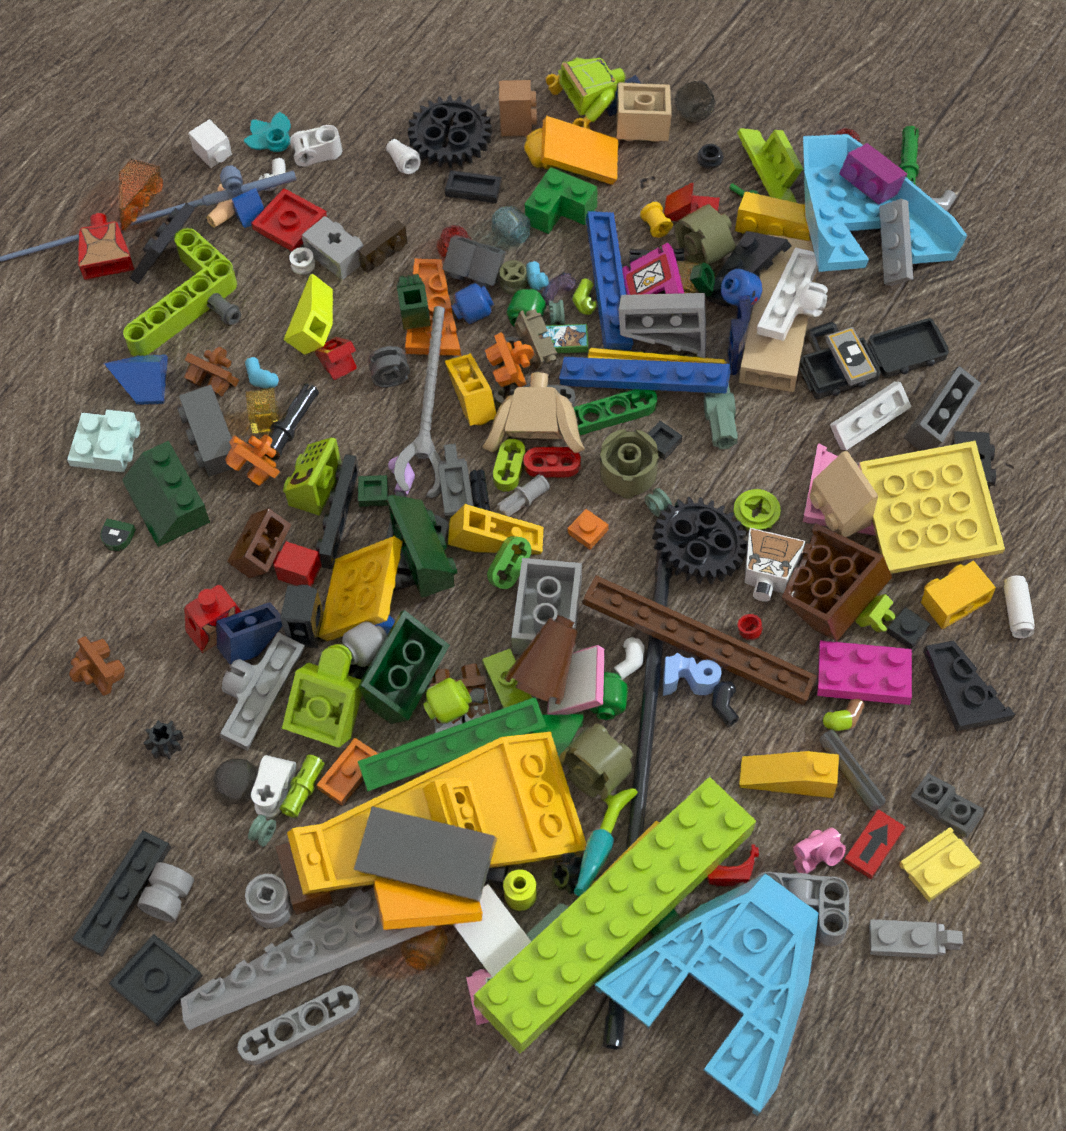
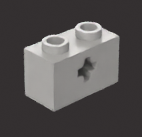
[302,216,364,280]

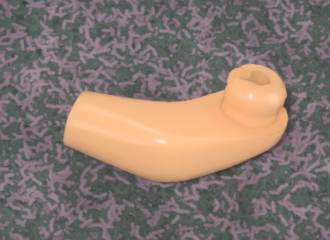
[207,184,235,228]

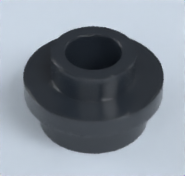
[697,143,723,169]

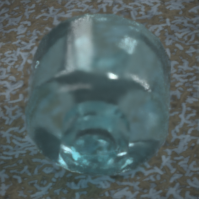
[491,205,531,246]

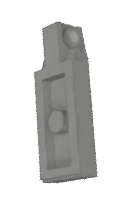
[869,919,963,958]

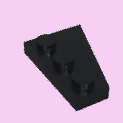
[130,202,195,284]
[705,231,792,307]
[923,640,1016,732]

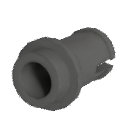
[207,293,241,325]

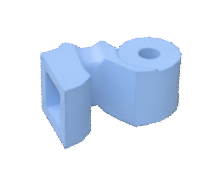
[663,653,722,696]

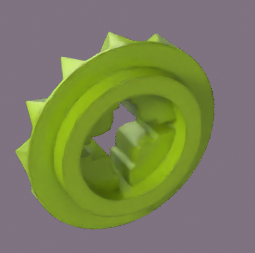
[734,489,781,531]

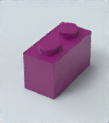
[839,143,907,205]

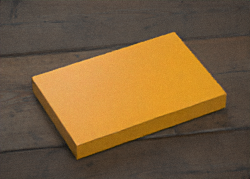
[541,116,618,185]
[374,878,483,930]

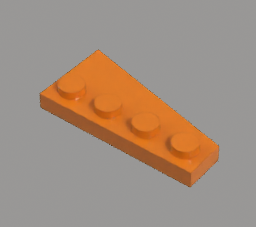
[405,259,461,356]

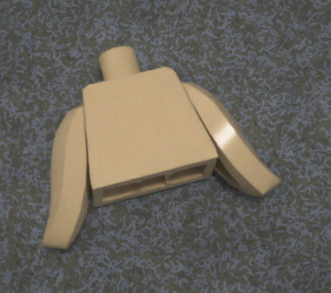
[482,372,585,453]

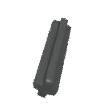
[819,730,886,811]

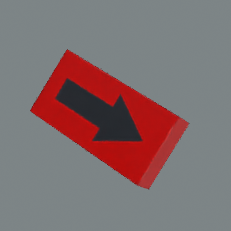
[844,809,906,879]

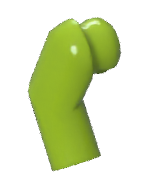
[572,278,597,315]

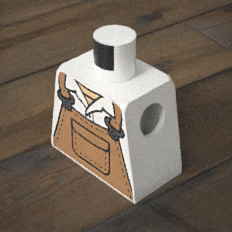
[744,528,805,601]

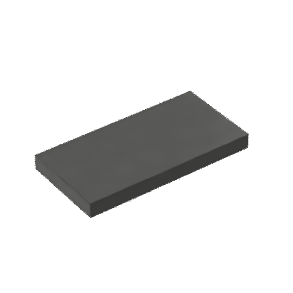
[354,806,497,902]

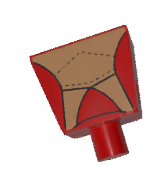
[78,213,135,280]
[184,585,242,653]

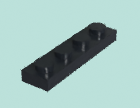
[316,454,359,569]
[72,830,171,957]

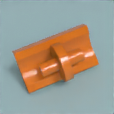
[485,332,534,387]
[225,435,280,486]

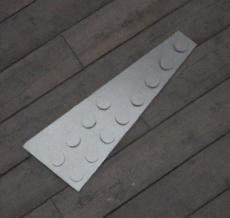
[181,887,435,1030]

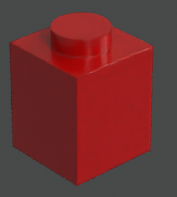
[273,541,322,587]

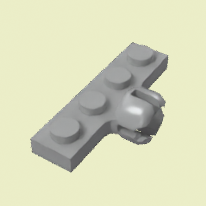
[220,632,305,751]

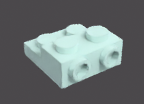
[67,410,140,472]

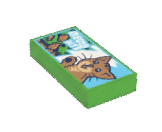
[539,324,588,353]

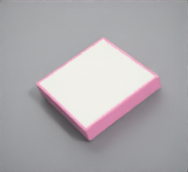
[547,645,604,715]

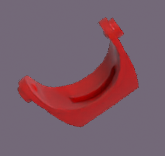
[706,844,759,887]

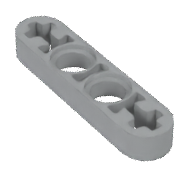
[238,985,360,1065]

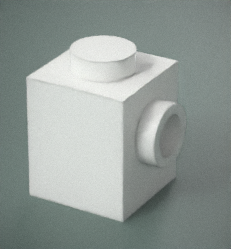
[188,119,232,168]

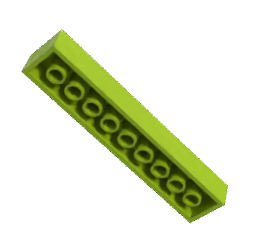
[474,777,756,1054]

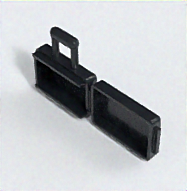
[799,318,949,399]

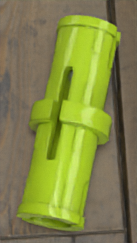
[279,755,325,818]

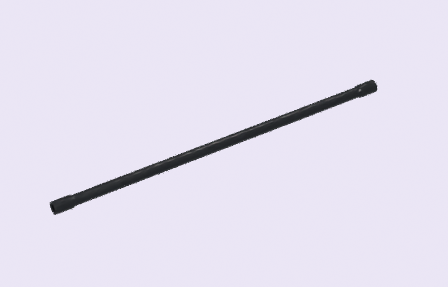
[602,550,673,1050]

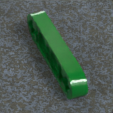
[563,389,657,440]

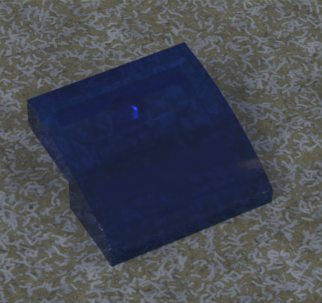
[727,295,751,375]

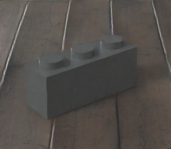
[903,366,981,451]
[177,385,233,477]

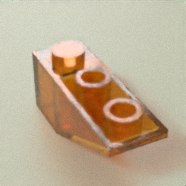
[119,158,163,231]

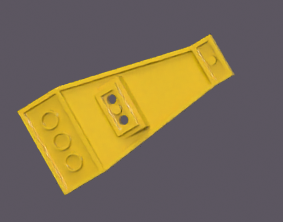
[287,732,587,895]

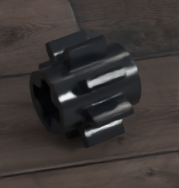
[144,720,184,760]
[552,852,583,894]

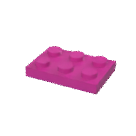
[817,640,912,705]

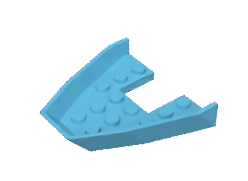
[803,134,967,272]
[595,874,819,1116]

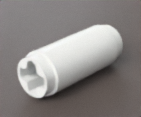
[1004,576,1035,638]

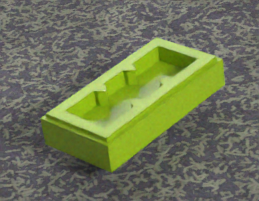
[482,649,532,708]

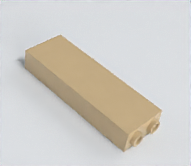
[739,235,818,392]

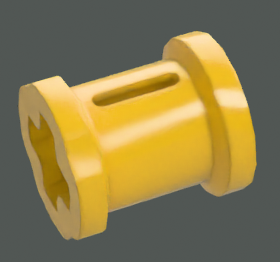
[640,202,673,238]

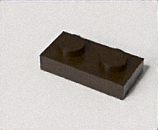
[358,220,408,273]

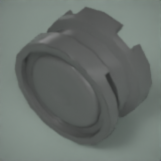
[367,346,410,388]

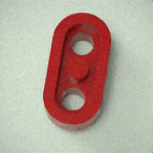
[523,447,581,477]

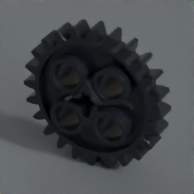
[408,95,492,168]
[652,497,748,584]

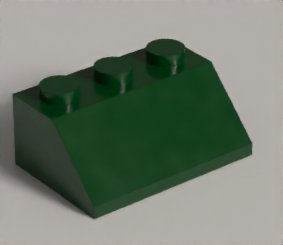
[122,440,210,547]
[387,495,457,598]
[359,610,450,724]

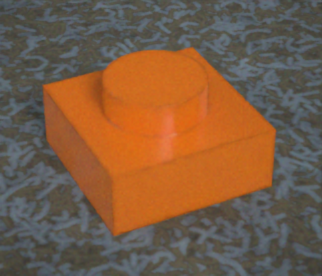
[568,509,609,550]

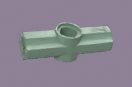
[704,383,738,449]

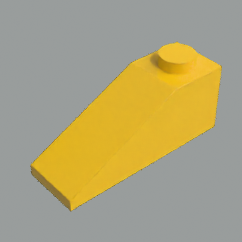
[445,354,496,426]
[448,504,543,555]
[739,751,839,798]

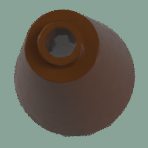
[504,615,578,705]

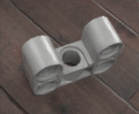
[758,872,849,946]

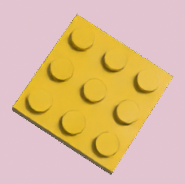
[319,536,403,642]

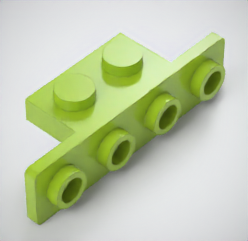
[737,128,803,203]

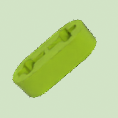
[493,439,525,492]

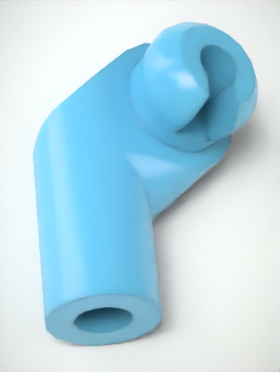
[526,262,549,291]
[245,357,279,389]

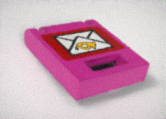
[622,243,684,295]

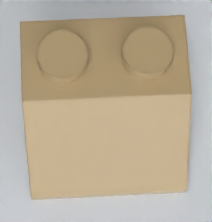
[616,83,671,142]
[810,450,878,537]

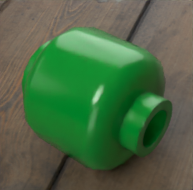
[506,289,547,327]
[589,672,628,720]

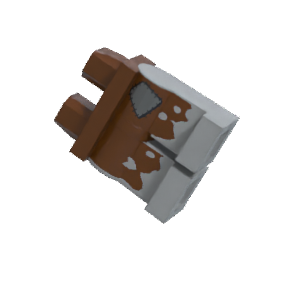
[430,664,492,733]

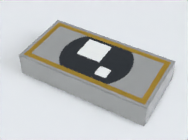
[826,327,877,386]

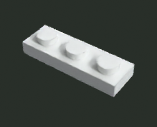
[830,382,911,450]

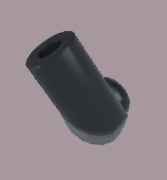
[711,681,740,727]

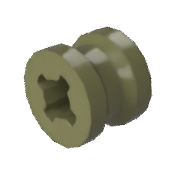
[499,260,527,295]

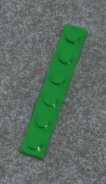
[357,697,546,791]

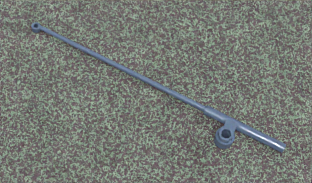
[0,166,297,262]

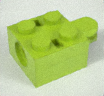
[282,644,362,748]

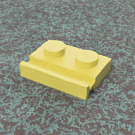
[899,827,980,902]

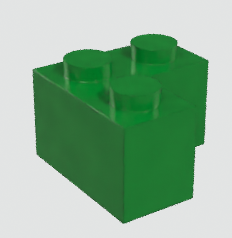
[525,167,597,234]

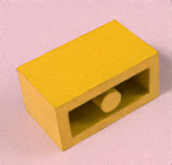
[921,560,996,630]

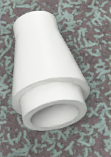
[386,139,421,174]

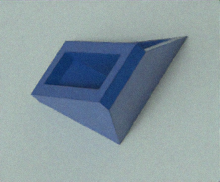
[104,355,168,405]

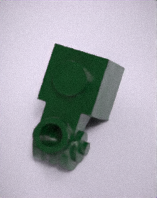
[396,274,431,330]

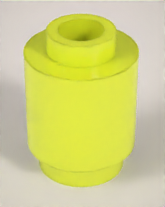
[503,869,537,911]

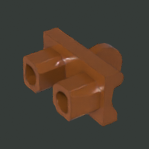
[184,347,239,397]
[69,636,125,696]

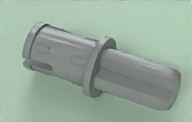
[496,474,550,517]

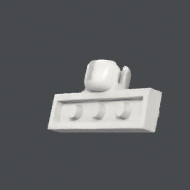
[757,247,828,341]

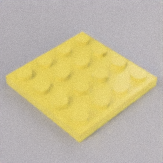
[859,441,1005,574]

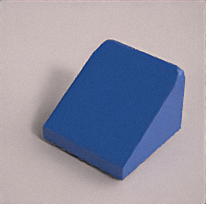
[232,188,264,228]

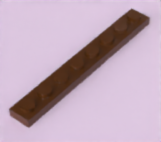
[582,575,817,705]

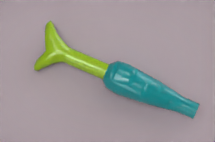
[574,788,638,897]

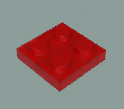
[251,188,327,251]

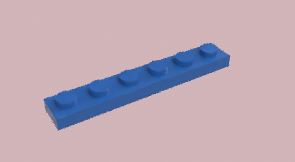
[586,211,633,350]
[559,357,731,394]

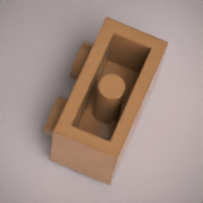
[499,80,537,136]

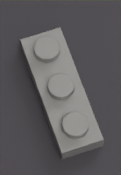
[879,199,913,286]

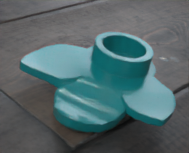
[244,112,291,152]

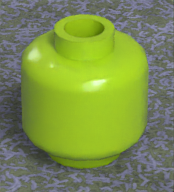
[423,678,472,724]

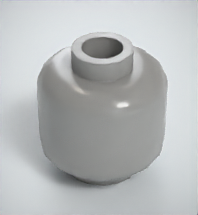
[341,621,387,667]

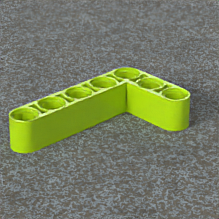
[123,228,237,357]

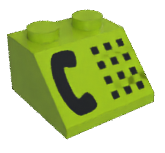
[283,437,342,516]

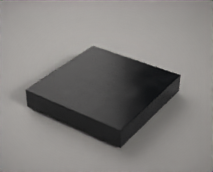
[109,934,203,1026]

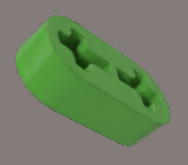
[487,536,531,589]

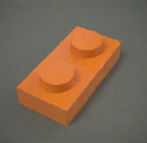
[317,738,379,806]

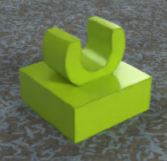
[855,594,896,633]

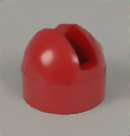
[737,614,762,641]

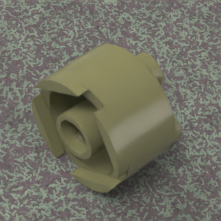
[674,204,736,266]
[600,429,658,499]
[559,723,633,800]

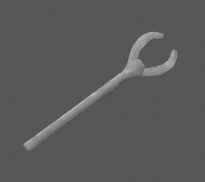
[394,306,445,498]

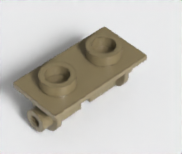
[515,309,557,370]

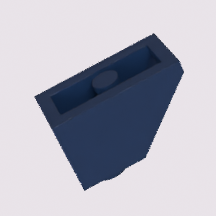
[216,602,283,665]

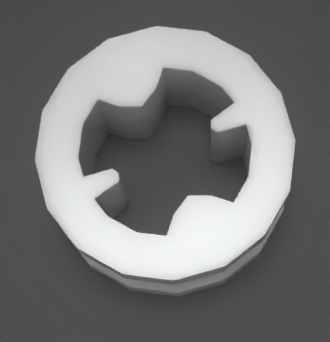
[290,247,315,275]

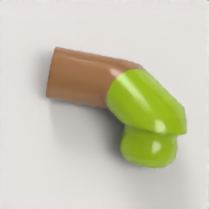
[823,699,865,731]

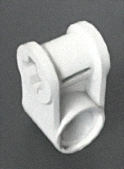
[290,125,342,167]
[251,755,296,819]

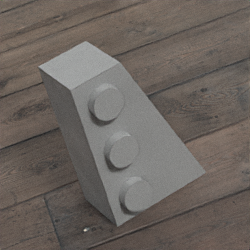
[619,293,706,358]

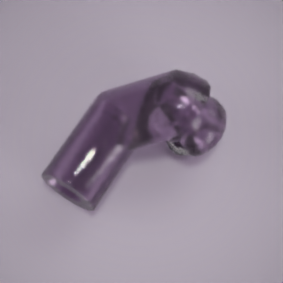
[541,272,576,305]

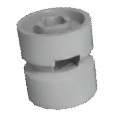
[137,863,194,922]
[245,874,293,929]

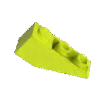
[283,274,333,355]

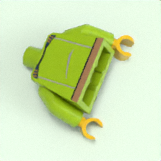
[546,58,625,130]

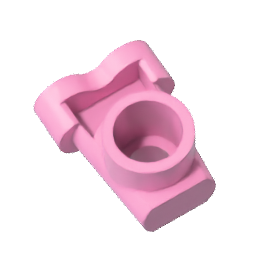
[793,827,846,874]

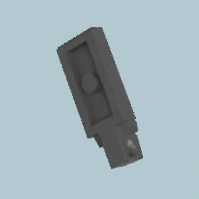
[438,444,473,520]

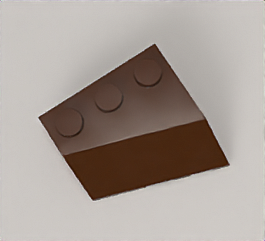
[782,523,892,642]

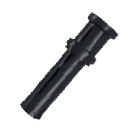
[265,383,319,460]

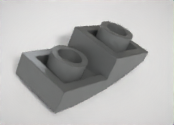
[911,773,984,838]

